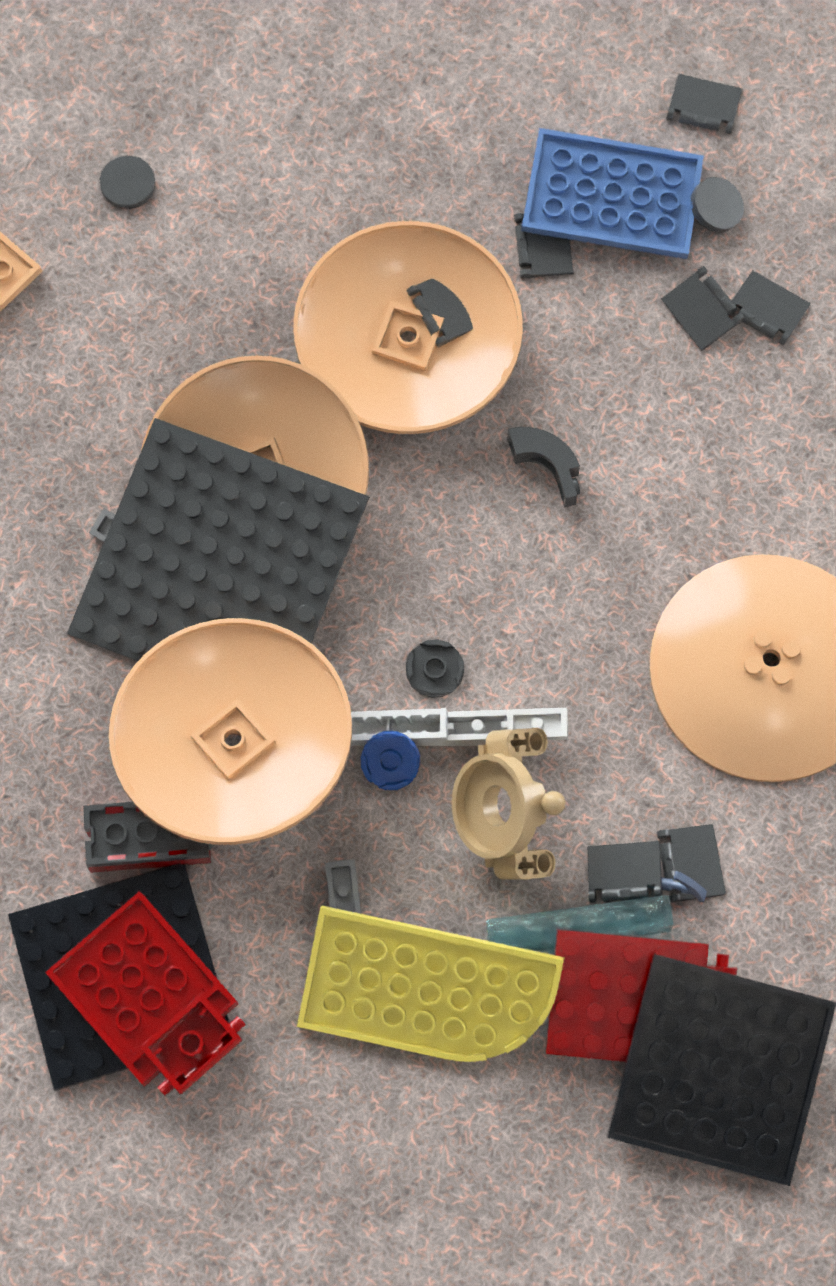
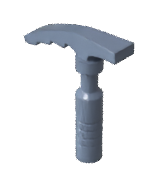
[649,871,707,902]

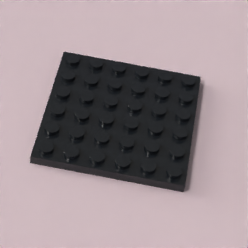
[8,864,230,1091]
[606,953,836,1186]

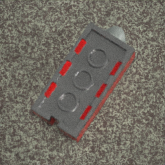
[83,802,215,873]

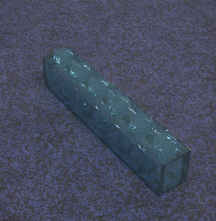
[485,895,674,951]

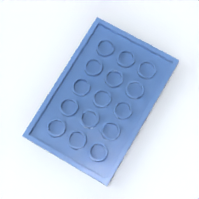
[521,128,704,259]

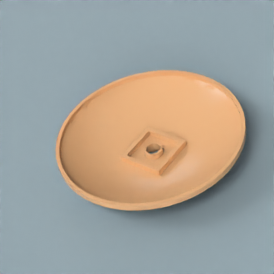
[293,221,523,434]
[140,356,369,495]
[650,555,836,782]
[109,618,352,845]

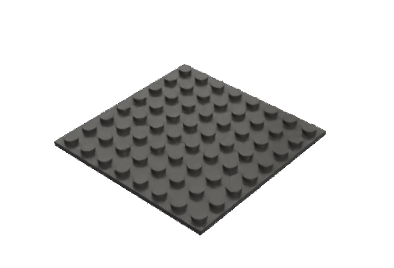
[67,418,370,661]

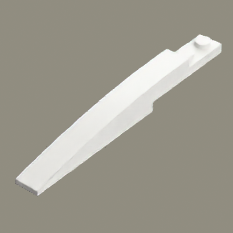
[351,707,568,746]

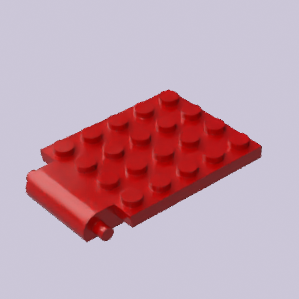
[45,891,246,1096]
[545,929,737,1062]

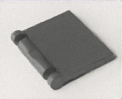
[666,74,743,134]
[514,213,574,278]
[662,266,745,351]
[732,270,811,345]
[407,278,473,347]
[657,824,726,903]
[587,841,663,903]

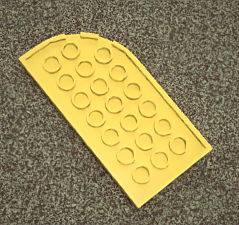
[297,906,564,1062]

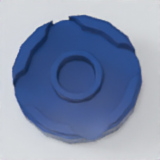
[360,731,421,790]

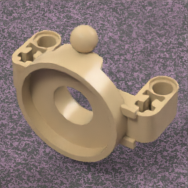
[452,728,566,880]

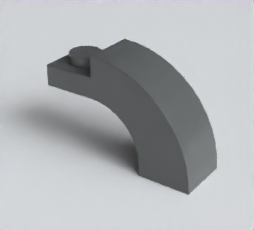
[507,427,580,507]

